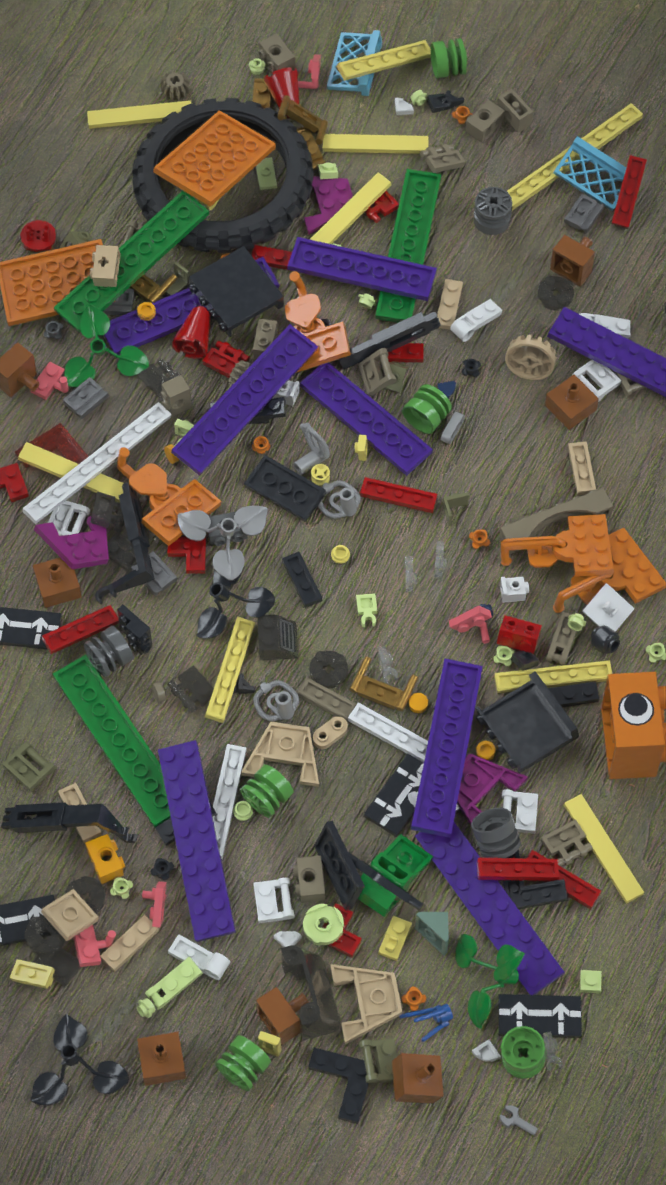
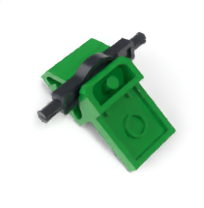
[348,834,433,917]

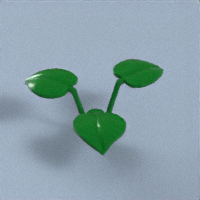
[64,304,150,387]
[455,934,525,1029]

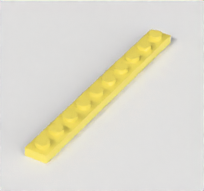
[507,103,643,210]

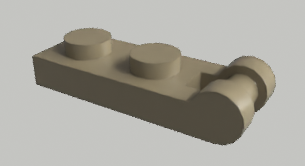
[546,612,577,666]

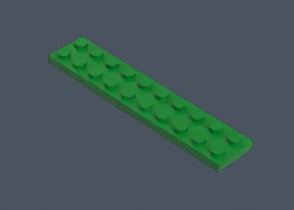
[375,169,442,323]
[54,190,210,333]
[53,655,171,828]

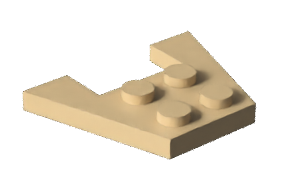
[241,722,319,787]
[330,964,402,1044]

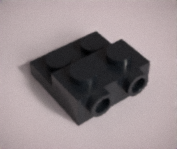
[117,604,152,655]

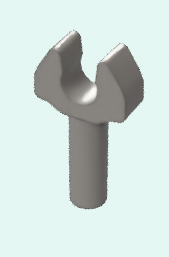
[499,1106,538,1136]

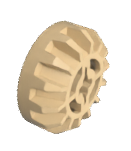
[505,334,557,380]

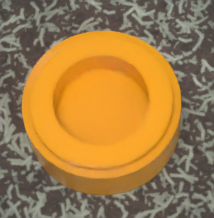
[137,302,156,321]
[164,444,179,464]
[409,693,428,713]
[476,741,496,761]

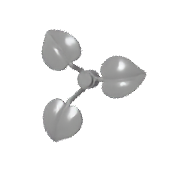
[177,506,268,580]

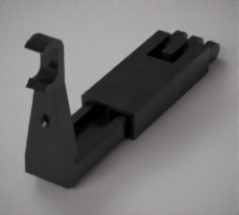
[321,312,441,370]
[95,482,155,605]
[1,802,138,843]

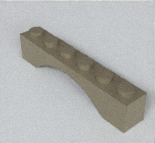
[500,488,613,555]

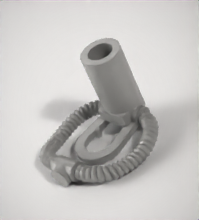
[293,423,330,475]
[318,480,361,519]
[253,680,299,721]

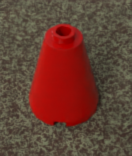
[264,67,299,119]
[172,306,210,359]

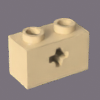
[90,245,121,287]

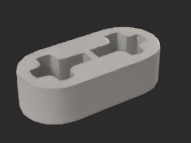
[441,411,465,444]

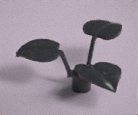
[196,569,275,639]
[30,1014,129,1106]

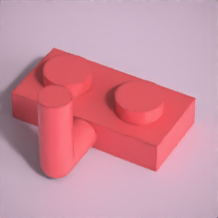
[298,54,321,89]
[30,362,69,400]
[449,606,492,644]
[142,881,167,927]
[73,925,116,967]

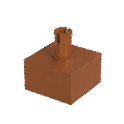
[550,235,595,287]
[0,342,39,397]
[545,374,599,430]
[32,558,82,608]
[256,987,309,1045]
[137,1032,186,1086]
[392,1053,443,1104]

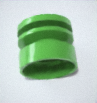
[430,38,467,79]
[402,384,452,434]
[240,764,294,818]
[501,1026,546,1079]
[215,1035,271,1091]

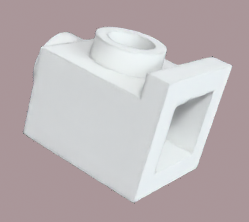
[272,381,300,406]
[500,577,529,603]

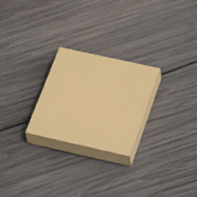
[41,889,99,941]

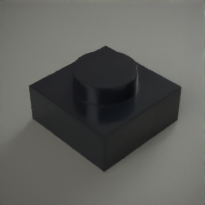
[511,651,539,671]

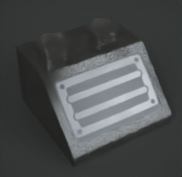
[258,615,298,660]

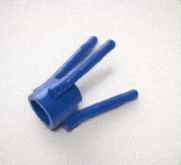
[399,1004,453,1042]

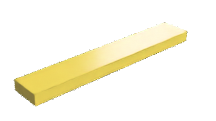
[337,40,431,81]
[87,100,191,129]
[323,134,428,154]
[310,172,391,244]
[18,442,124,503]
[205,616,256,723]
[494,660,612,694]
[564,794,644,904]

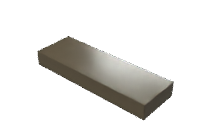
[297,678,357,723]

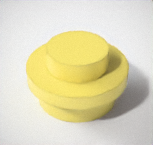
[331,545,350,564]

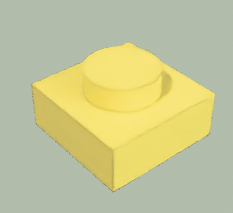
[355,435,368,461]

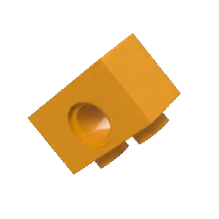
[85,834,126,885]

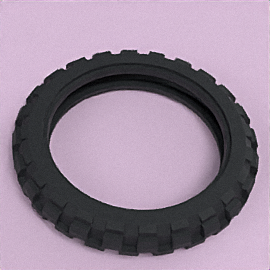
[132,98,313,253]

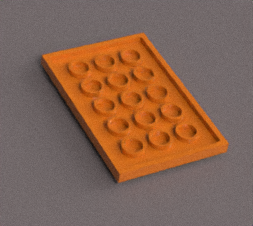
[154,110,276,207]
[0,239,115,326]

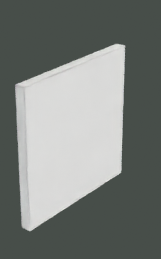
[582,583,634,631]

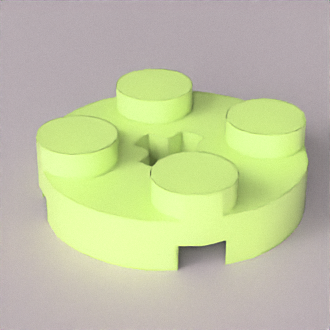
[303,904,344,946]

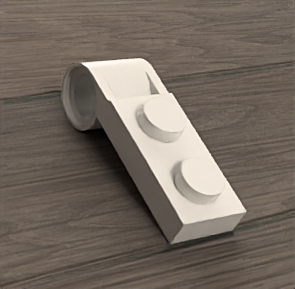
[450,299,502,342]
[580,313,630,339]
[168,934,230,980]

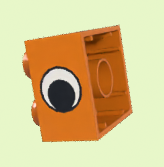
[601,672,666,779]

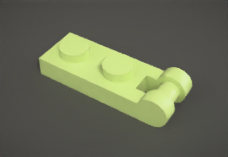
[145,957,203,1010]

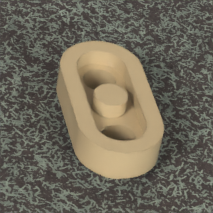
[313,717,348,749]

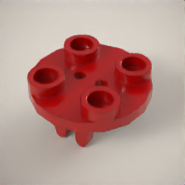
[20,220,56,252]

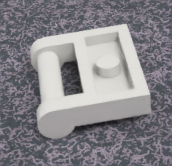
[573,360,621,402]
[48,501,90,536]
[502,790,538,834]
[254,877,295,923]

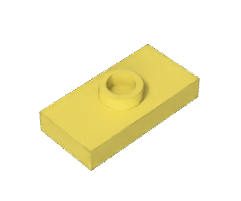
[258,1031,281,1057]

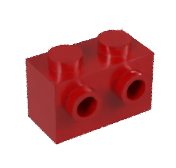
[497,615,542,654]

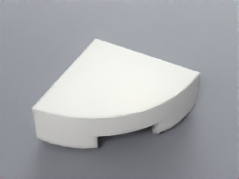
[395,98,414,115]
[273,931,302,951]
[471,1040,501,1062]

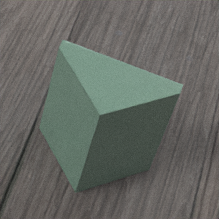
[415,912,449,956]

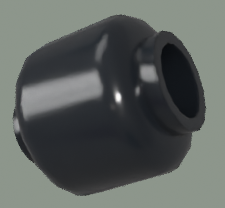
[591,625,620,654]

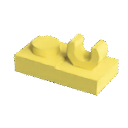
[378,916,412,961]
[10,959,55,989]

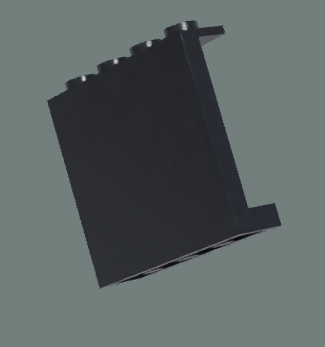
[188,246,284,338]
[476,671,579,774]

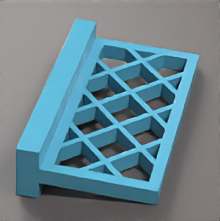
[327,30,383,96]
[553,136,626,211]

